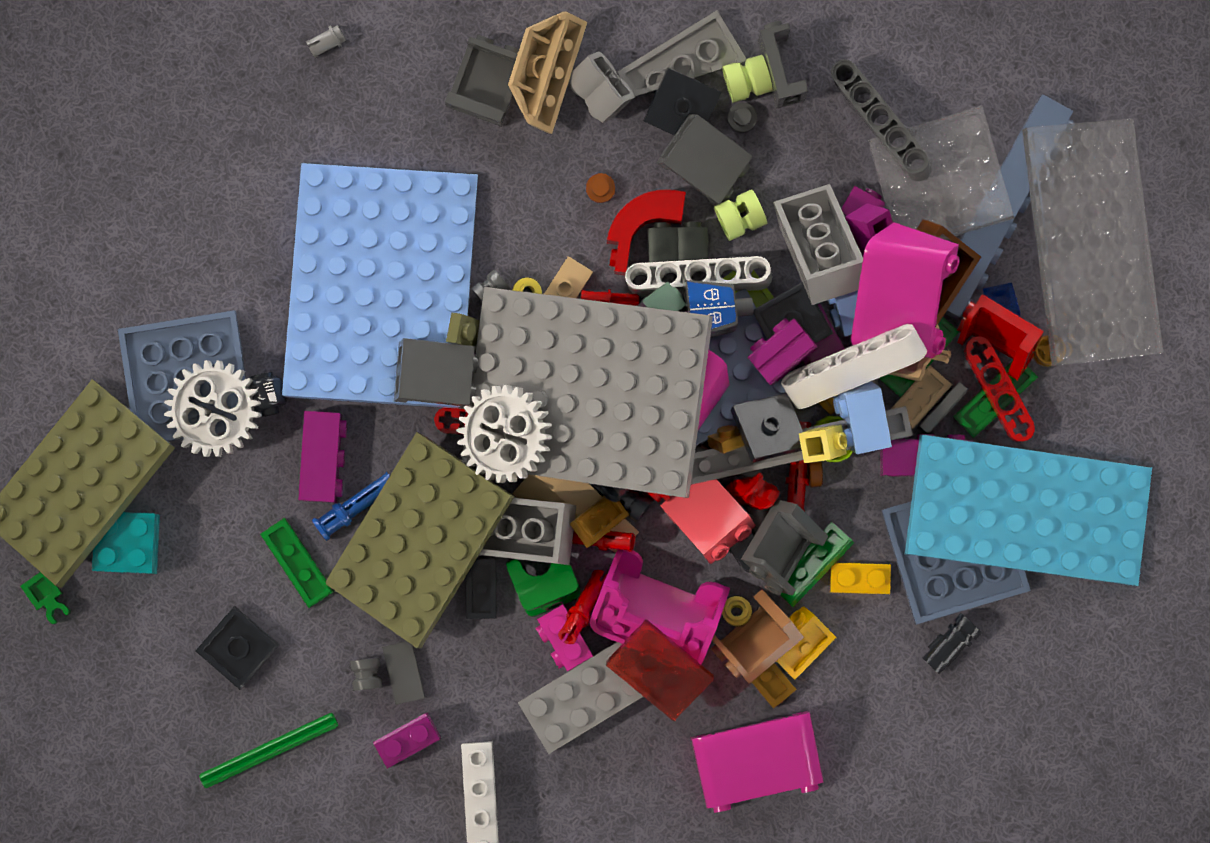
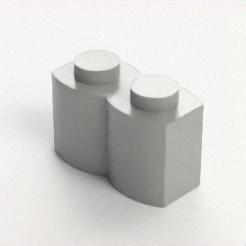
[569,51,635,123]

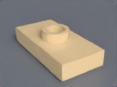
[544,256,593,299]
[890,365,952,429]

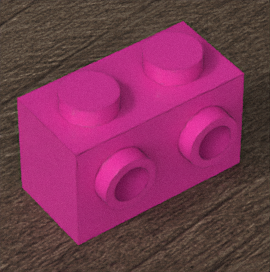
[536,605,593,671]

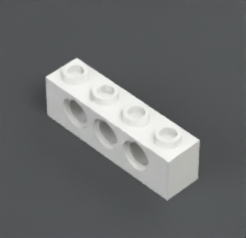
[461,741,499,843]

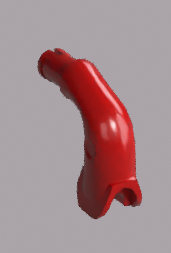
[724,472,780,510]

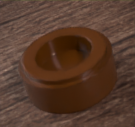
[808,461,823,487]

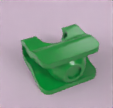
[506,559,581,617]

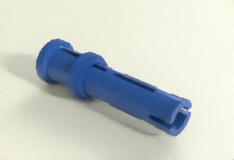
[312,472,390,541]

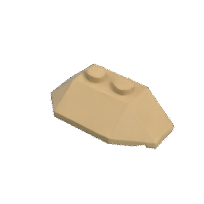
[508,12,587,134]

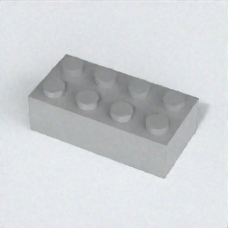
[774,184,863,305]
[479,498,576,565]
[518,642,652,754]

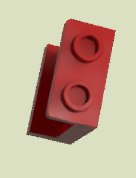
[957,294,1044,381]

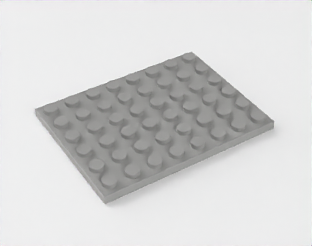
[462,287,713,498]

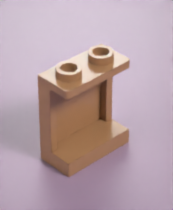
[711,590,804,684]

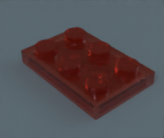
[606,619,714,721]

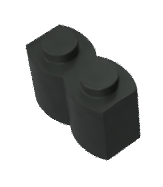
[648,222,708,262]

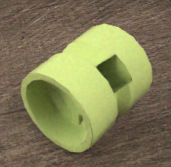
[722,55,773,103]
[714,189,768,241]

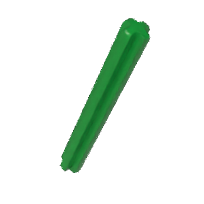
[199,713,338,788]

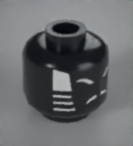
[248,372,287,417]

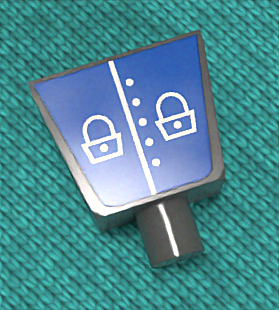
[683,280,754,338]

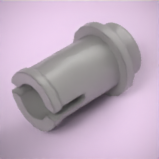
[306,25,346,58]

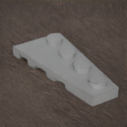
[616,10,746,96]

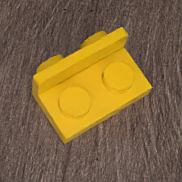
[776,606,836,680]

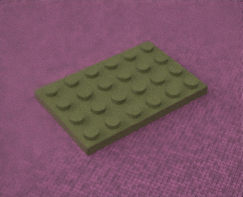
[0,379,175,588]
[326,432,515,648]

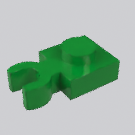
[20,572,71,624]

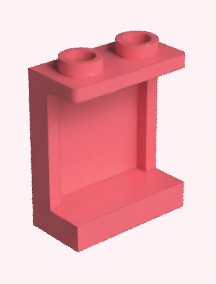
[660,479,756,564]

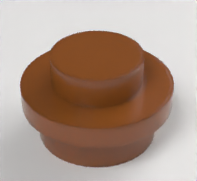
[586,173,615,203]

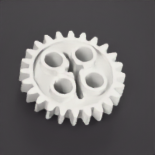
[164,360,262,457]
[457,385,552,483]

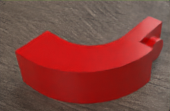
[607,189,686,276]

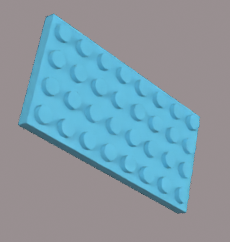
[905,435,1152,586]

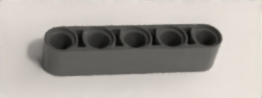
[831,59,932,181]

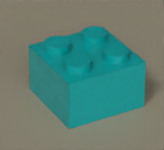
[92,512,160,574]

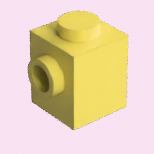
[799,424,847,463]

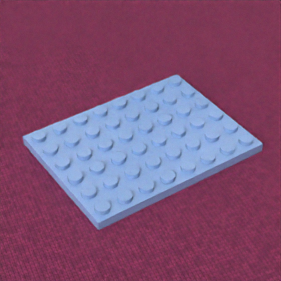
[282,163,478,409]

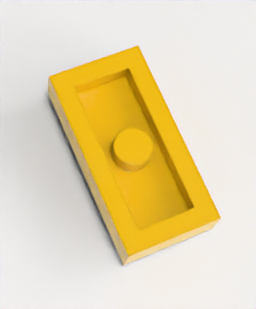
[830,563,891,594]

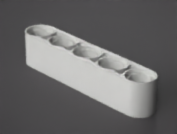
[625,256,773,297]
[781,324,927,409]

